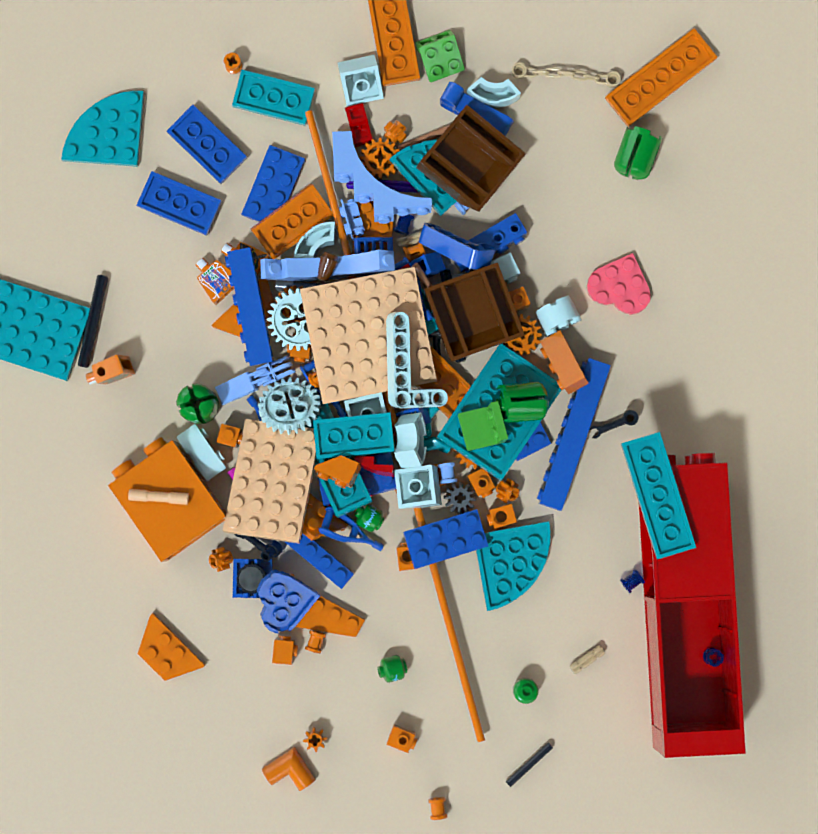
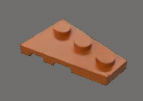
[296,596,365,637]

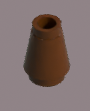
[317,252,338,282]

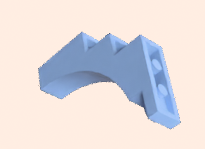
[260,250,395,282]

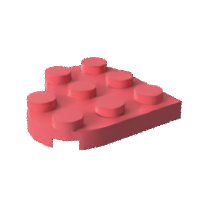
[587,253,651,315]

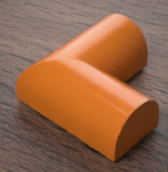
[262,747,316,791]

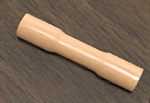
[128,489,189,505]

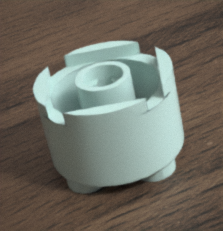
[536,295,582,337]

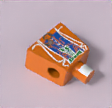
[196,258,234,305]

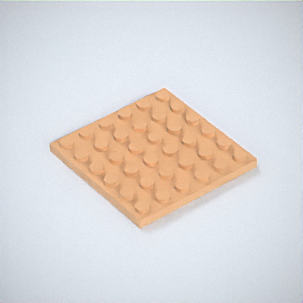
[300,267,437,404]

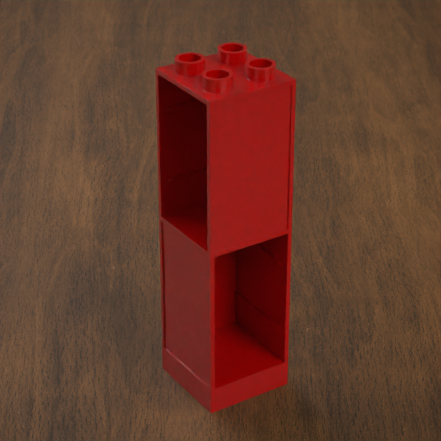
[638,453,746,758]

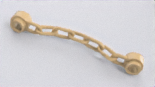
[511,62,621,88]

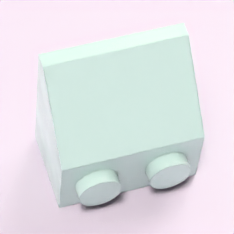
[338,55,384,106]
[394,465,442,509]

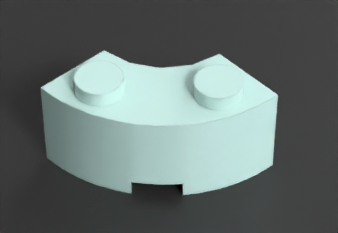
[467,77,521,108]
[294,222,336,258]
[394,412,427,469]
[177,424,226,481]

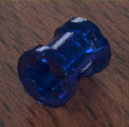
[393,214,415,236]
[620,569,645,594]
[703,648,724,667]

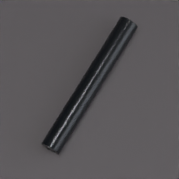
[505,742,553,787]

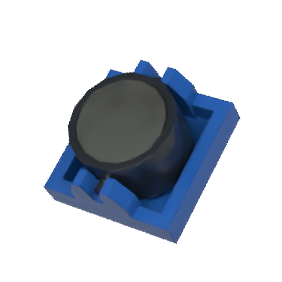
[232,559,273,598]

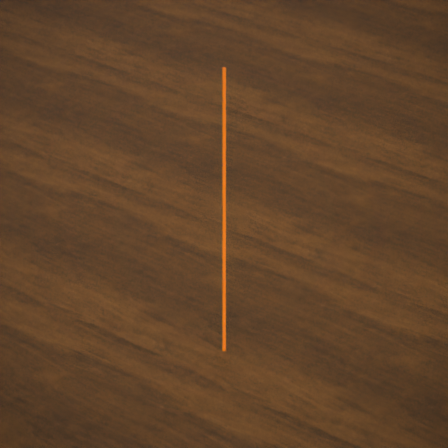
[305,110,485,742]

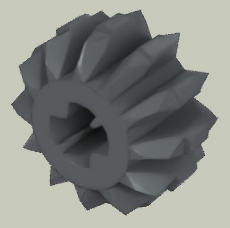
[444,482,476,514]

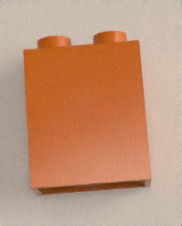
[108,437,226,562]

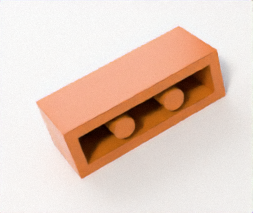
[540,330,589,394]

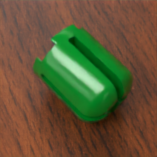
[614,126,663,180]
[496,382,549,423]
[176,383,219,425]

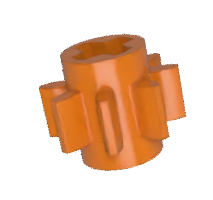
[384,120,407,144]
[496,478,519,504]
[209,547,233,572]
[303,727,327,752]

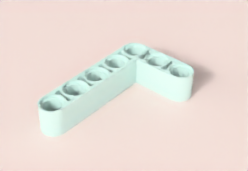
[386,312,448,408]

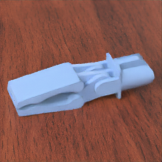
[215,355,296,405]

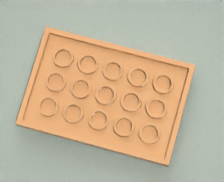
[223,419,316,544]

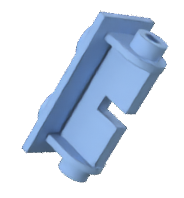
[339,199,365,241]

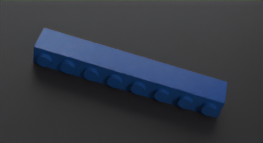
[536,358,611,511]

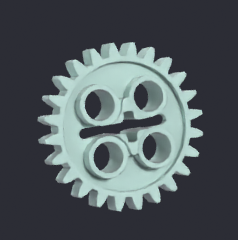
[267,288,311,351]
[258,377,321,435]

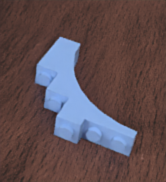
[332,131,432,224]

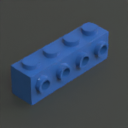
[453,213,527,273]

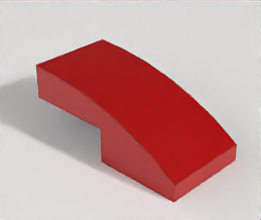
[345,103,373,147]
[355,456,395,477]

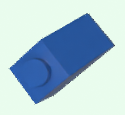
[410,252,446,281]

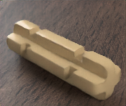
[397,231,421,249]
[570,646,605,674]

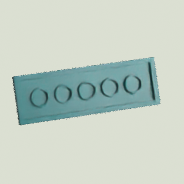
[290,400,372,518]
[621,432,696,559]

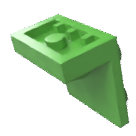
[414,30,465,82]
[458,401,508,451]

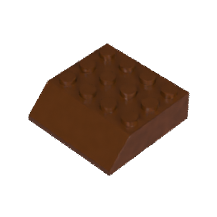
[416,105,526,212]
[424,262,525,362]

